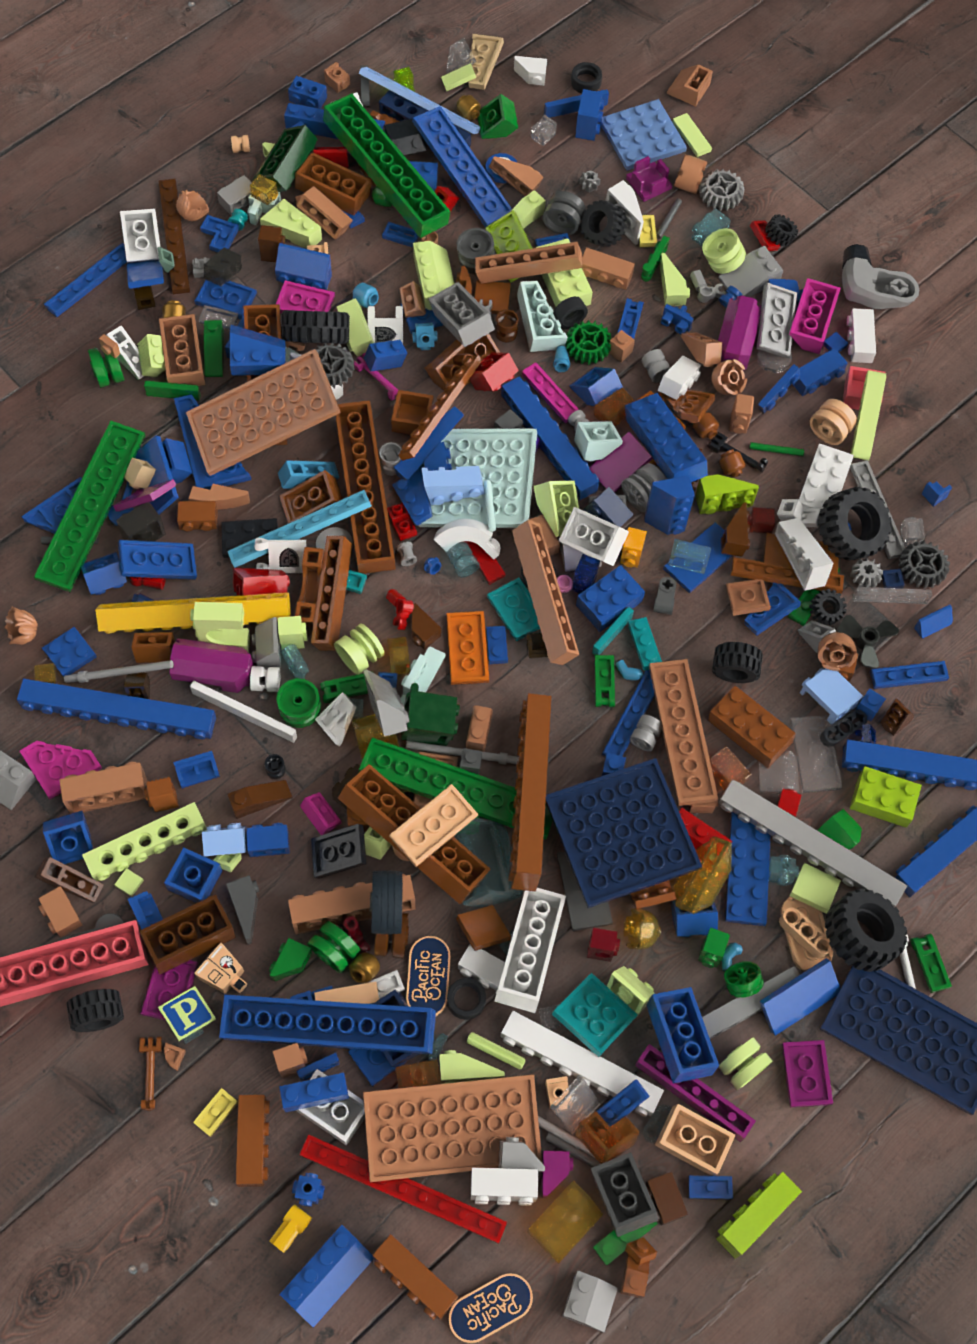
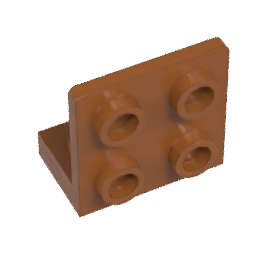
[631,880,676,909]

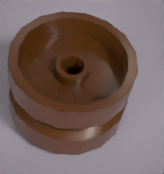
[375,912,409,959]

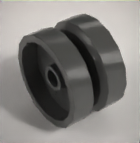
[543,191,586,235]
[456,228,495,274]

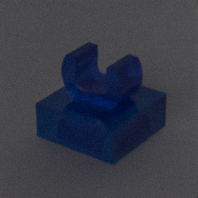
[855,724,876,744]

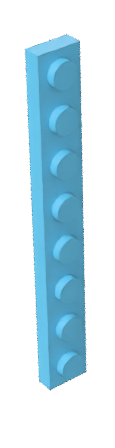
[228,490,371,568]

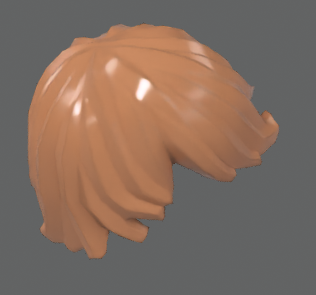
[176,190,209,221]
[4,606,38,645]

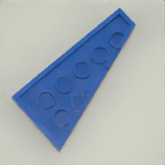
[174,395,252,490]

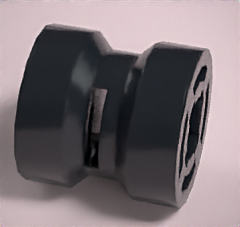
[264,754,286,779]

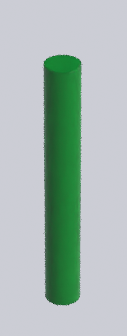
[749,442,804,456]

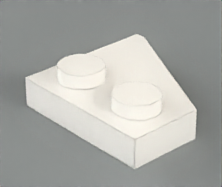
[315,692,357,746]

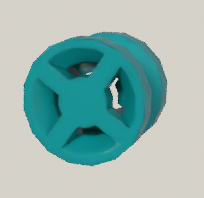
[228,208,249,231]

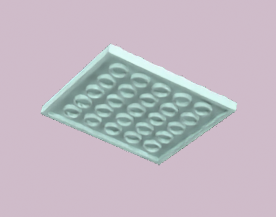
[419,429,537,528]

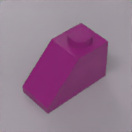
[542,1151,573,1198]

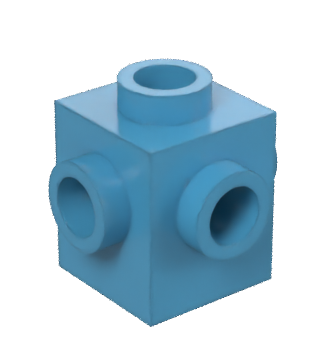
[412,322,438,350]

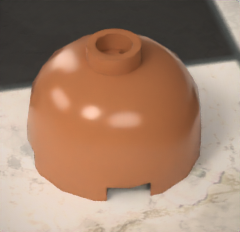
[711,359,747,395]
[817,632,857,671]

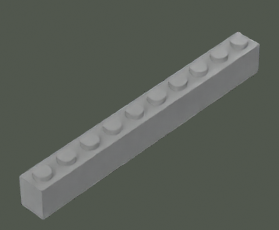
[718,779,907,907]

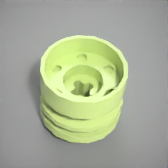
[334,623,385,675]

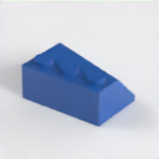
[230,325,286,375]

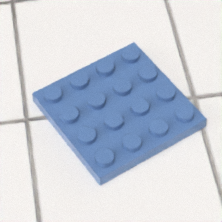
[600,99,687,171]

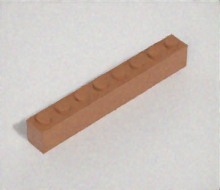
[512,520,579,665]

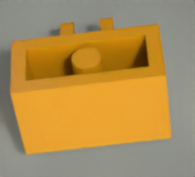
[620,527,647,568]

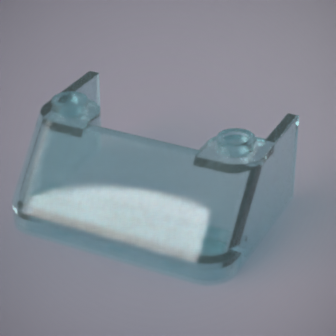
[456,818,523,907]

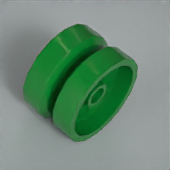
[88,347,125,388]
[276,678,321,728]
[307,921,360,973]

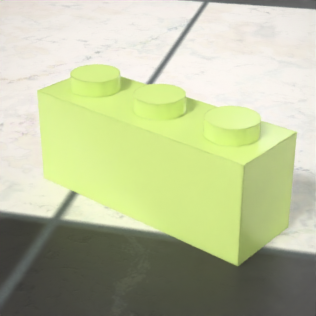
[337,298,374,357]

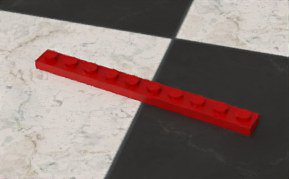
[299,1134,507,1244]

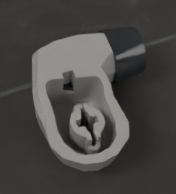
[842,244,919,309]

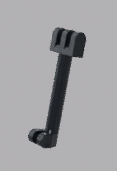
[707,432,768,472]

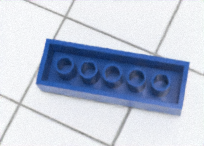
[625,393,708,482]

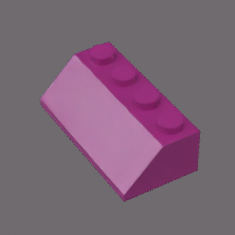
[789,278,841,354]

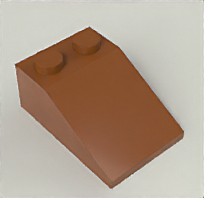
[280,470,343,524]

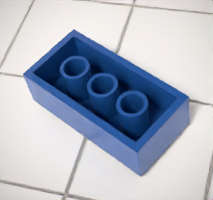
[646,987,719,1084]

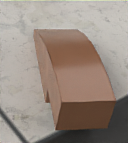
[188,484,250,510]

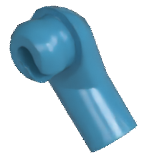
[615,660,643,681]

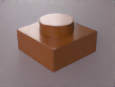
[625,1237,657,1265]

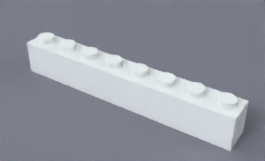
[501,1011,664,1117]

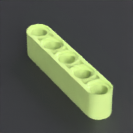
[851,370,886,461]

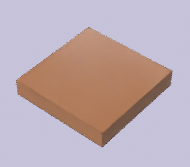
[726,579,771,616]

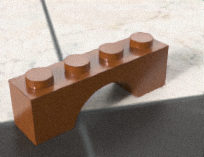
[295,547,324,627]

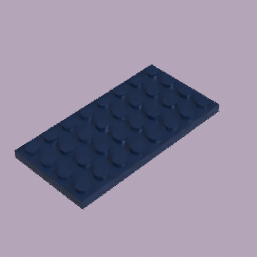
[820,965,977,1115]

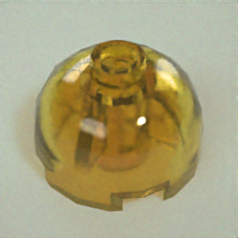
[624,908,661,950]

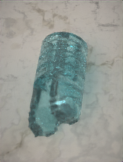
[281,644,309,679]

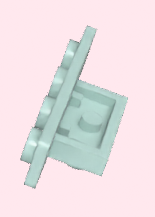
[400,647,446,705]

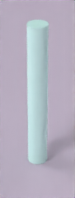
[484,480,496,532]

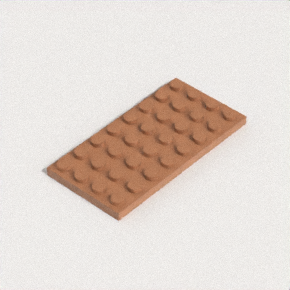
[186,349,341,476]
[363,1074,542,1182]

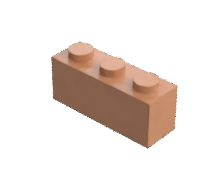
[297,186,353,240]
[582,247,635,290]

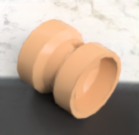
[231,135,250,153]

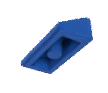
[915,605,953,638]

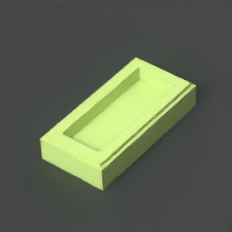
[441,63,476,91]

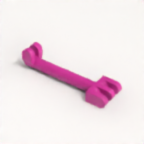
[353,353,398,401]

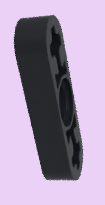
[820,710,868,747]

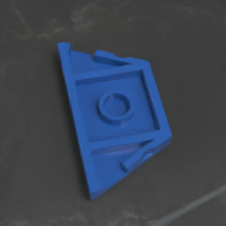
[21,477,82,534]

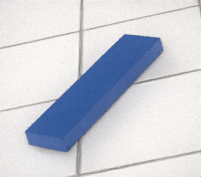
[544,89,609,119]
[870,661,949,689]

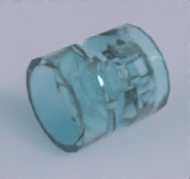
[447,542,480,578]

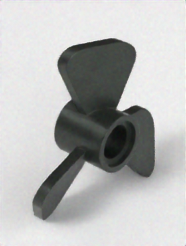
[837,615,899,669]

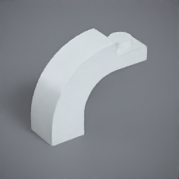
[434,519,501,559]

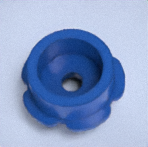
[424,557,441,575]

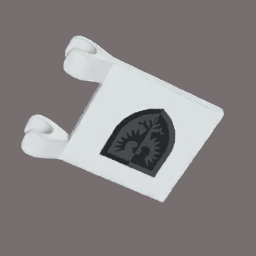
[368,306,403,343]
[255,538,306,573]

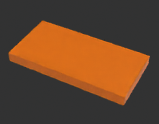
[446,611,489,685]

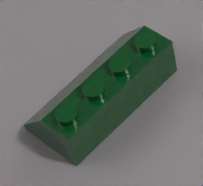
[253,125,318,192]

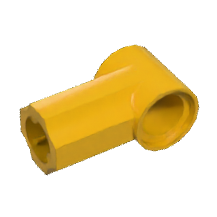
[269,1204,312,1253]

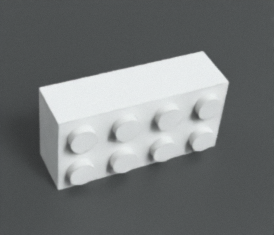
[799,443,854,509]

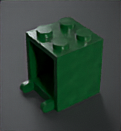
[401,683,460,746]

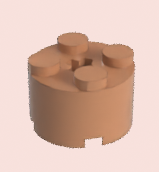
[674,154,707,194]

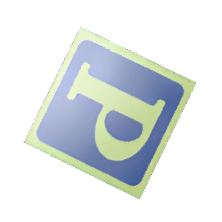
[158,986,216,1041]

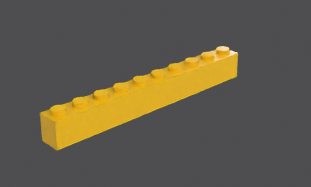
[95,593,291,634]

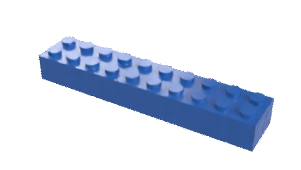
[219,995,436,1054]

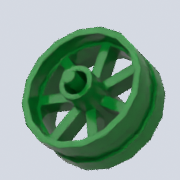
[724,961,764,998]

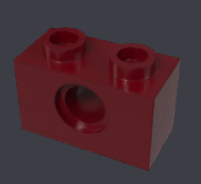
[587,927,620,962]

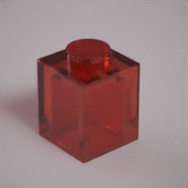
[747,507,775,533]

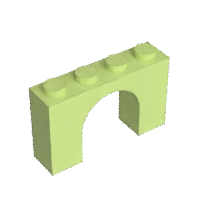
[190,602,250,653]

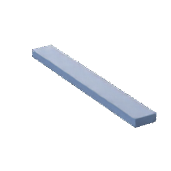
[359,67,481,134]

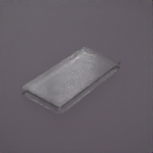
[790,715,842,793]

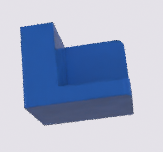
[921,481,952,507]

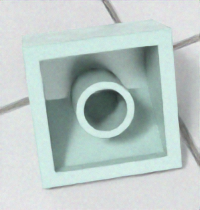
[574,421,623,461]

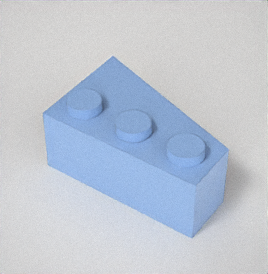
[422,466,485,505]

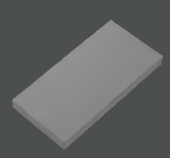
[757,283,797,358]

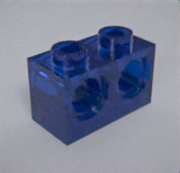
[572,554,600,594]

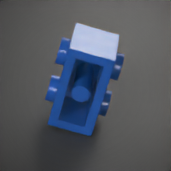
[288,75,327,109]

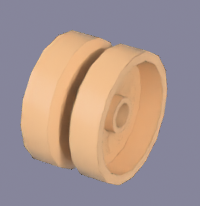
[810,399,857,445]

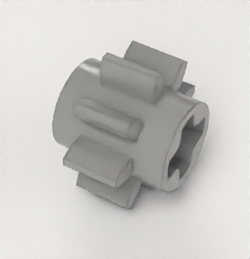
[579,171,601,192]

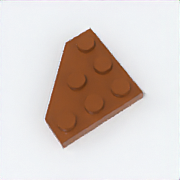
[658,389,715,423]

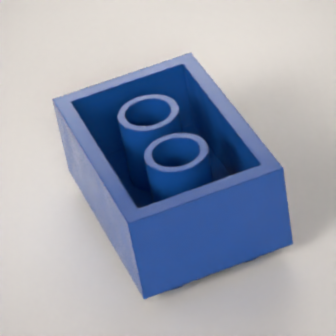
[576,565,645,632]

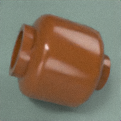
[692,412,719,439]
[719,449,746,478]

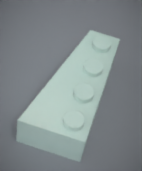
[517,281,568,352]

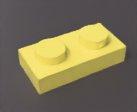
[639,215,657,247]
[193,1088,238,1137]

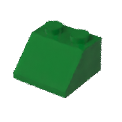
[478,94,518,139]

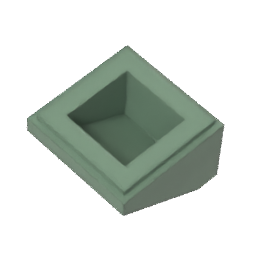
[157,247,175,273]

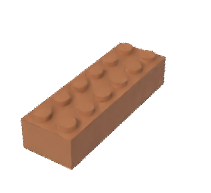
[288,874,416,935]

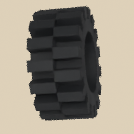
[765,214,798,247]
[809,589,847,625]

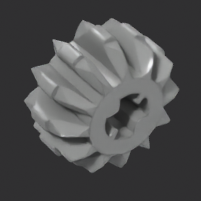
[850,557,883,590]

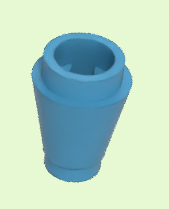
[553,346,571,372]

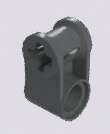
[653,577,676,615]

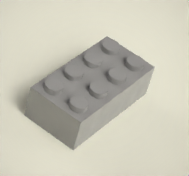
[428,282,495,347]

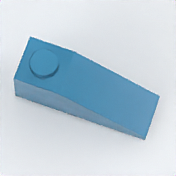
[278,461,339,489]

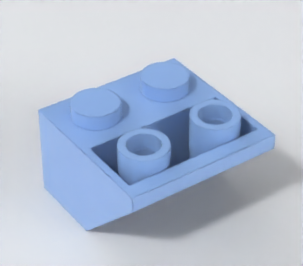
[202,823,246,856]

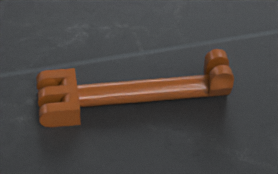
[139,1037,162,1111]

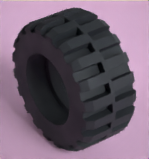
[281,310,350,343]
[818,487,892,561]
[825,889,907,972]

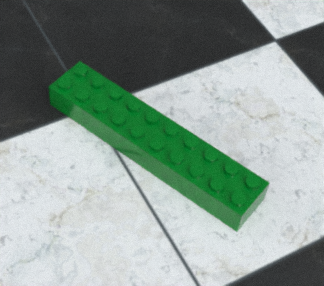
[323,93,450,238]

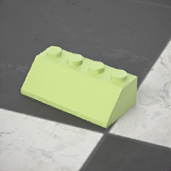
[413,241,455,310]

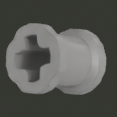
[397,542,417,566]

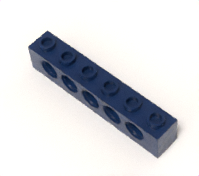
[379,90,471,147]

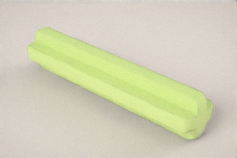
[467,1032,525,1069]

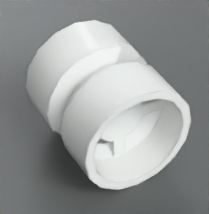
[250,666,281,692]

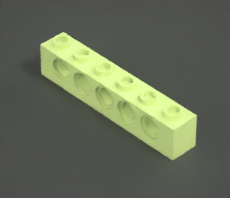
[82,802,207,881]

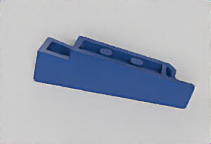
[394,406,464,480]

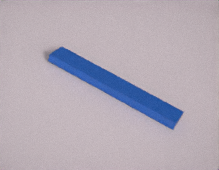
[44,243,127,317]
[602,670,655,757]

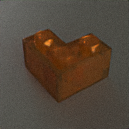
[575,1111,640,1164]

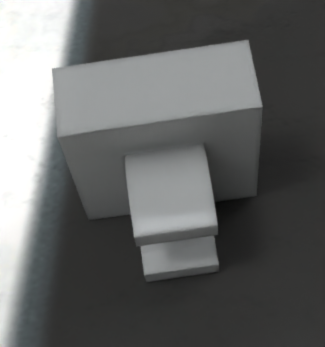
[192,257,211,278]

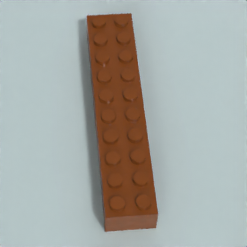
[335,400,395,574]
[508,693,552,892]

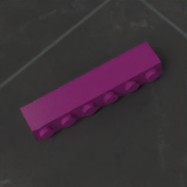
[635,1044,756,1142]

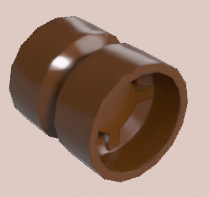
[495,310,519,343]

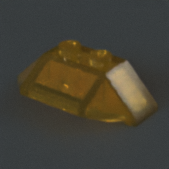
[674,836,732,914]

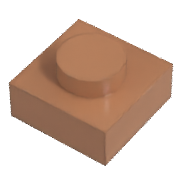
[99,334,120,358]

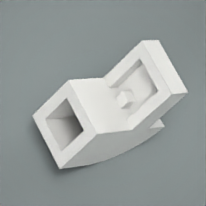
[777,499,821,527]

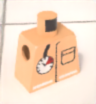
[194,943,247,994]

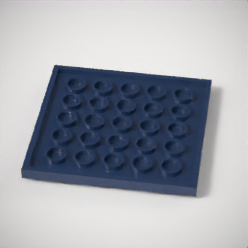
[545,758,702,908]

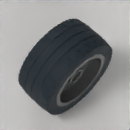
[370,870,403,934]

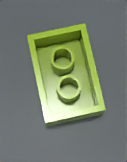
[850,766,922,828]

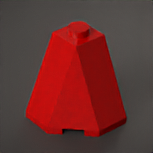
[233,568,290,596]

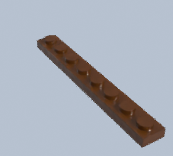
[159,179,190,295]

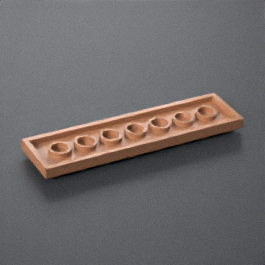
[649,659,718,806]

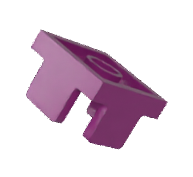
[626,156,672,202]

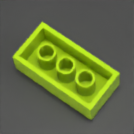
[716,1172,802,1259]

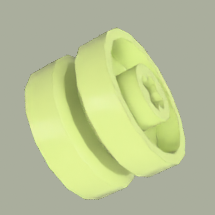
[702,228,746,274]
[719,1037,773,1090]

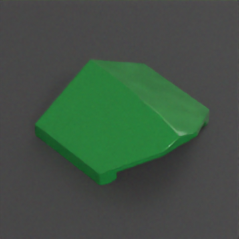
[817,809,862,850]

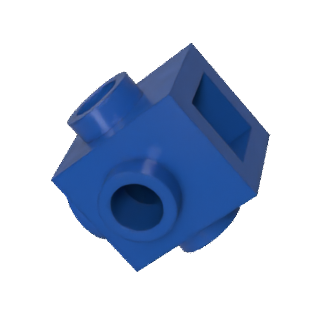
[292,1173,325,1207]

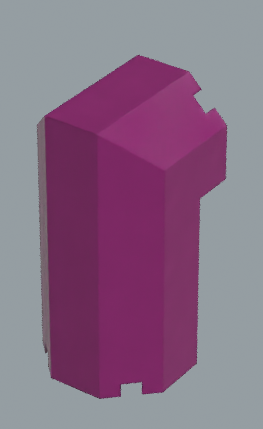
[718,295,761,371]
[170,638,253,693]

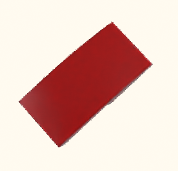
[387,502,417,541]

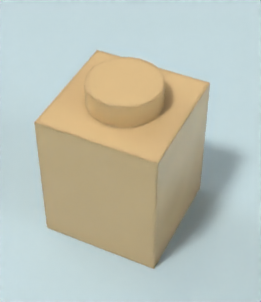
[124,458,156,489]

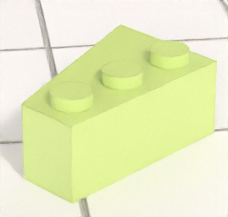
[260,199,322,249]

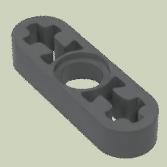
[360,65,370,106]

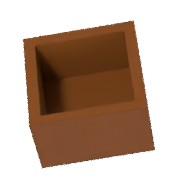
[391,390,434,435]

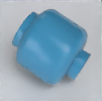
[353,283,379,308]

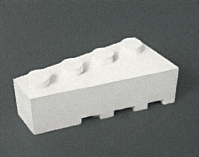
[775,518,834,591]

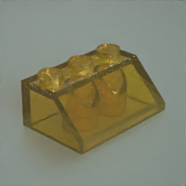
[527,1180,603,1264]

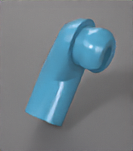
[722,943,743,971]

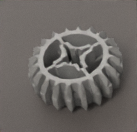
[699,169,745,211]

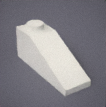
[106,325,144,380]

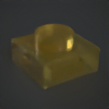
[34,663,56,684]

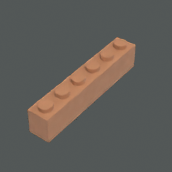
[475,242,582,284]

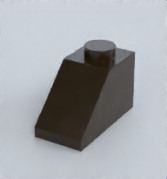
[124,672,150,699]

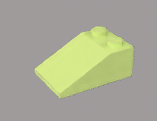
[534,481,579,537]
[607,966,655,1015]

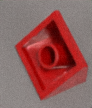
[313,147,348,169]

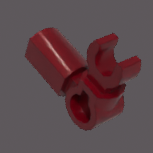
[343,916,370,953]

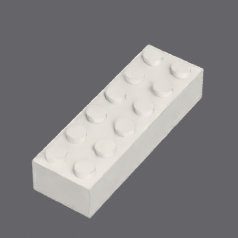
[494,888,566,1013]

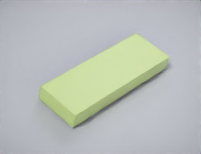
[672,113,712,157]

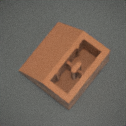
[667,65,713,107]

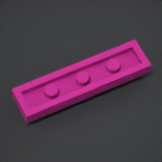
[522,362,579,423]

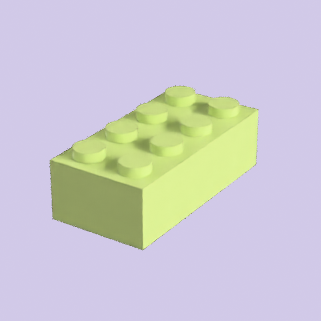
[536,239,593,307]

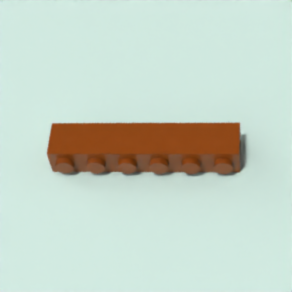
[311,536,352,651]

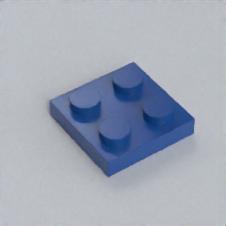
[42,627,97,677]

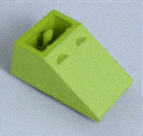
[695,474,759,514]

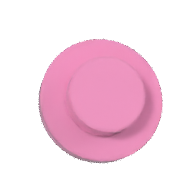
[557,575,573,593]

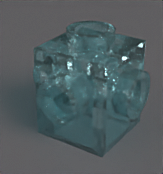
[769,855,799,886]

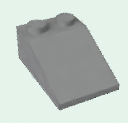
[718,246,783,297]

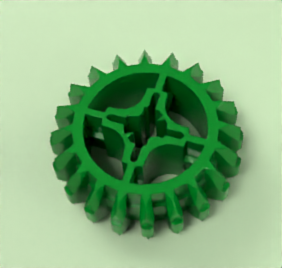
[565,319,612,365]

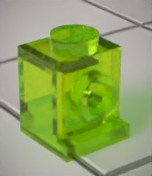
[394,67,415,92]

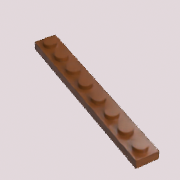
[398,355,482,461]

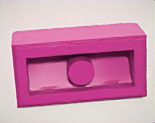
[300,792,342,835]

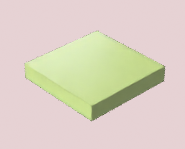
[790,863,841,914]

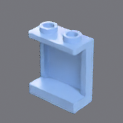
[800,668,863,725]

